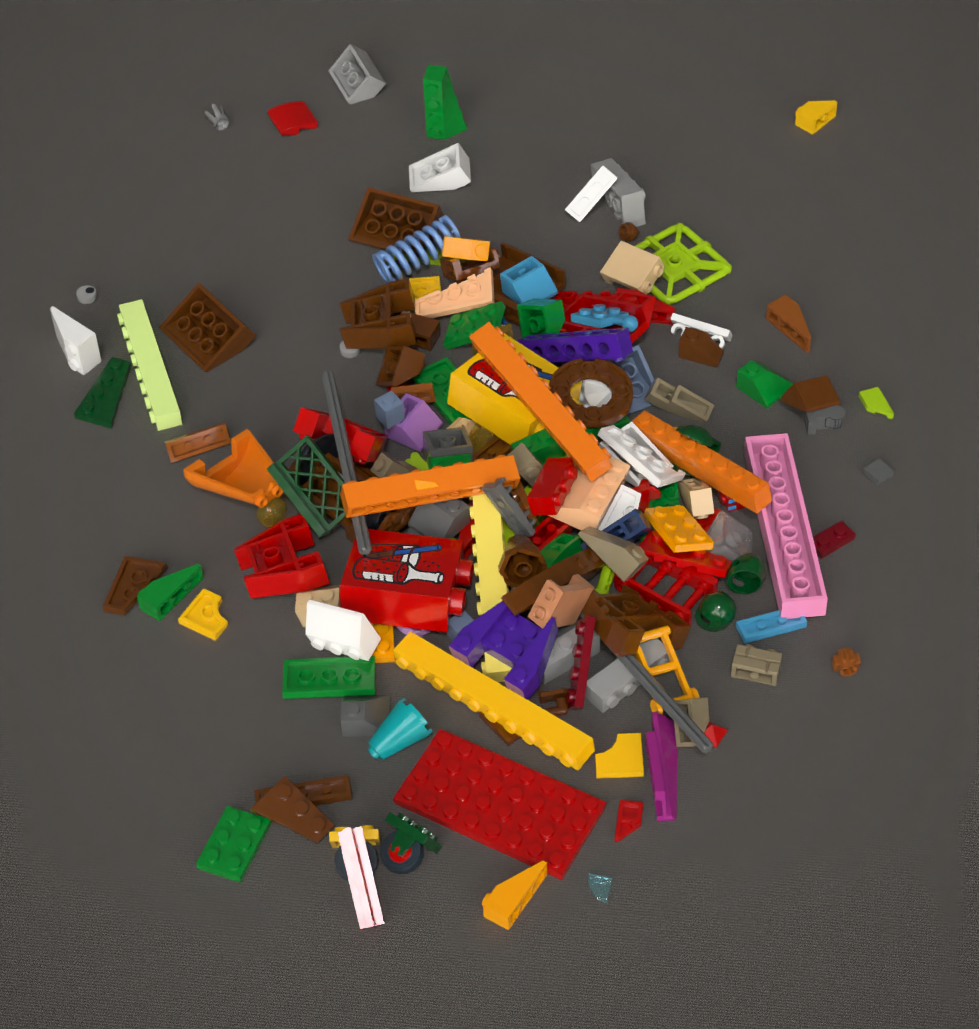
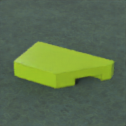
[858,387,894,419]

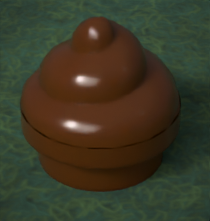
[619,222,640,242]

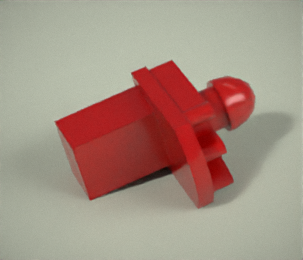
[632,479,661,514]

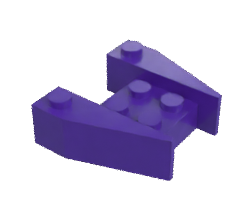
[449,601,558,700]

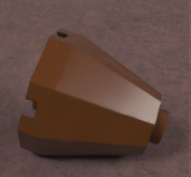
[498,534,547,587]

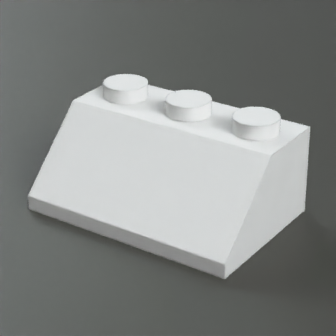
[305,600,381,661]

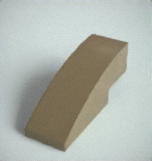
[644,377,714,423]

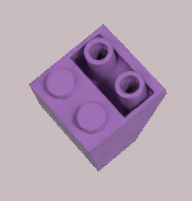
[384,393,443,452]

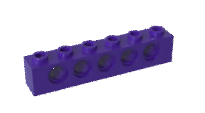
[517,328,633,365]

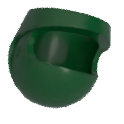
[726,553,767,594]
[695,591,736,632]

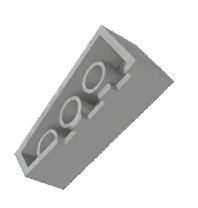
[591,158,646,227]

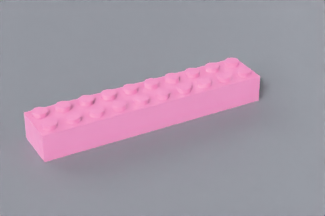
[744,433,828,619]

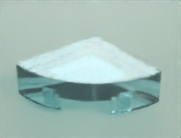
[588,873,613,903]

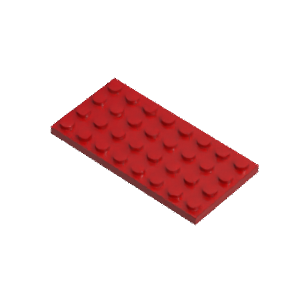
[393,729,606,880]

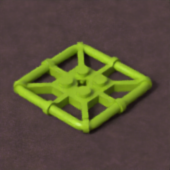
[635,222,732,306]

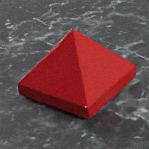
[704,721,728,748]

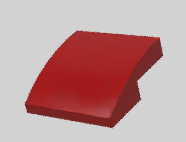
[267,101,318,135]

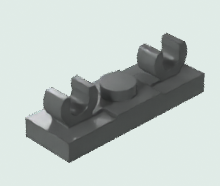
[481,477,536,537]

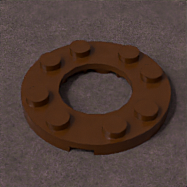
[549,358,634,427]

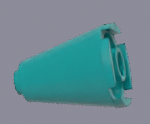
[367,697,433,761]

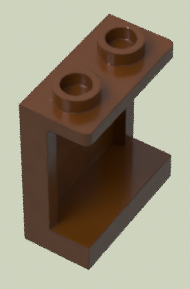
[439,246,501,281]

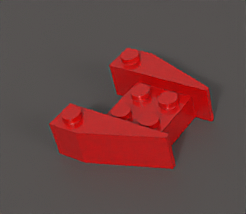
[293,407,389,465]
[234,514,330,599]

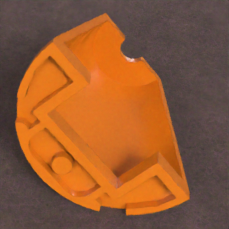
[183,429,284,508]

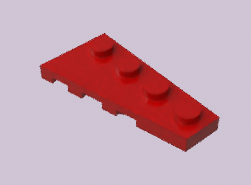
[639,530,733,578]

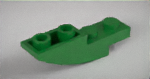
[541,533,585,569]

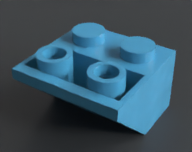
[500,256,558,304]

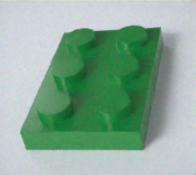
[443,301,506,350]
[196,806,271,883]

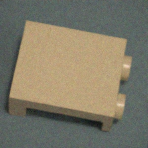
[600,241,664,294]

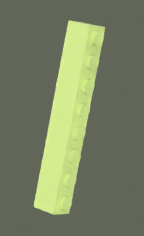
[117,299,182,431]

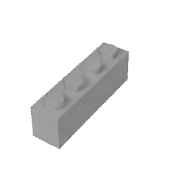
[585,638,670,713]

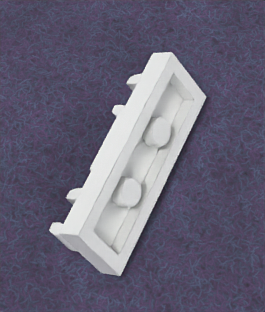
[565,165,618,222]
[671,313,733,350]

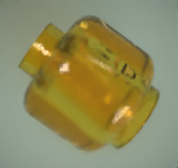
[256,497,287,528]

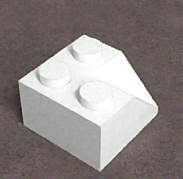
[579,379,612,408]

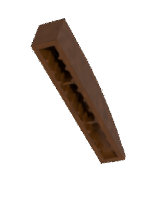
[501,547,606,616]

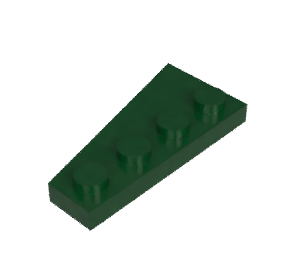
[74,357,131,429]

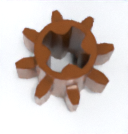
[832,648,861,676]

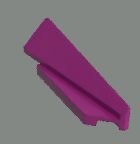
[645,712,678,822]

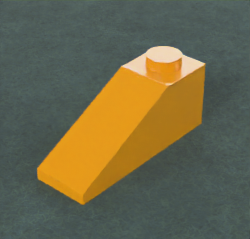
[482,861,547,930]

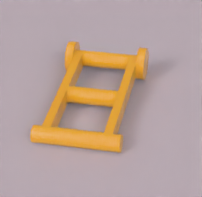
[635,625,700,715]

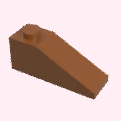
[766,294,812,353]

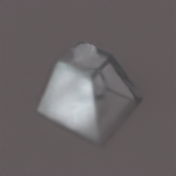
[706,510,752,561]

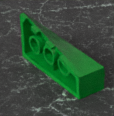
[423,65,468,140]

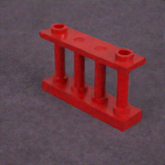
[614,554,719,625]

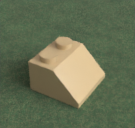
[295,584,340,627]

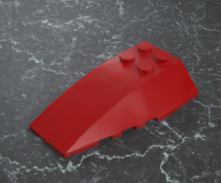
[552,290,656,344]

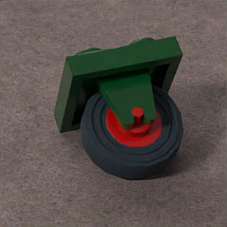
[380,812,442,874]

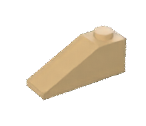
[678,478,714,519]

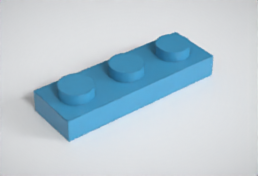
[735,610,807,644]

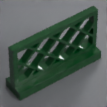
[267,435,346,537]

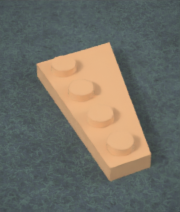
[415,267,495,318]

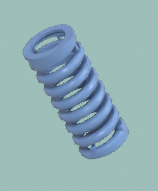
[372,215,461,283]

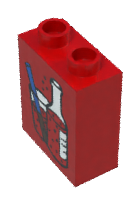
[340,529,474,633]

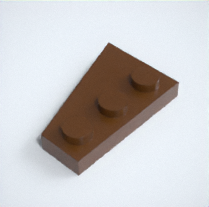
[102,556,167,616]
[250,776,335,844]

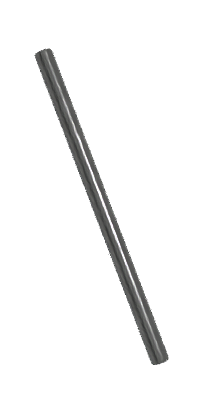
[322,371,372,555]
[580,612,713,753]

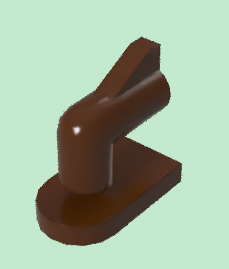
[538,688,569,717]

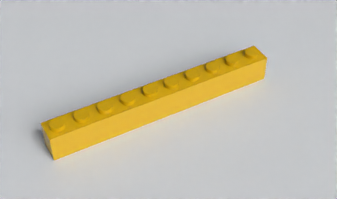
[393,631,595,771]

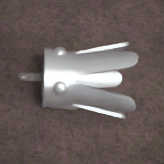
[205,104,229,130]

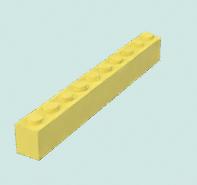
[469,494,512,682]

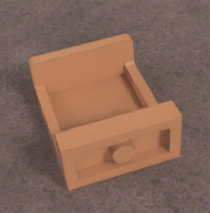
[528,574,594,629]

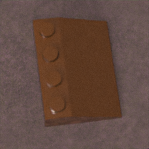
[348,187,444,258]
[159,283,257,373]

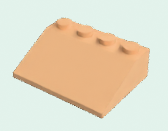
[548,455,631,530]

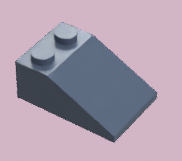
[608,345,654,416]

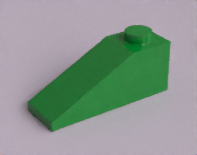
[137,564,204,622]

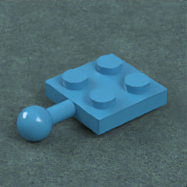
[571,304,638,332]

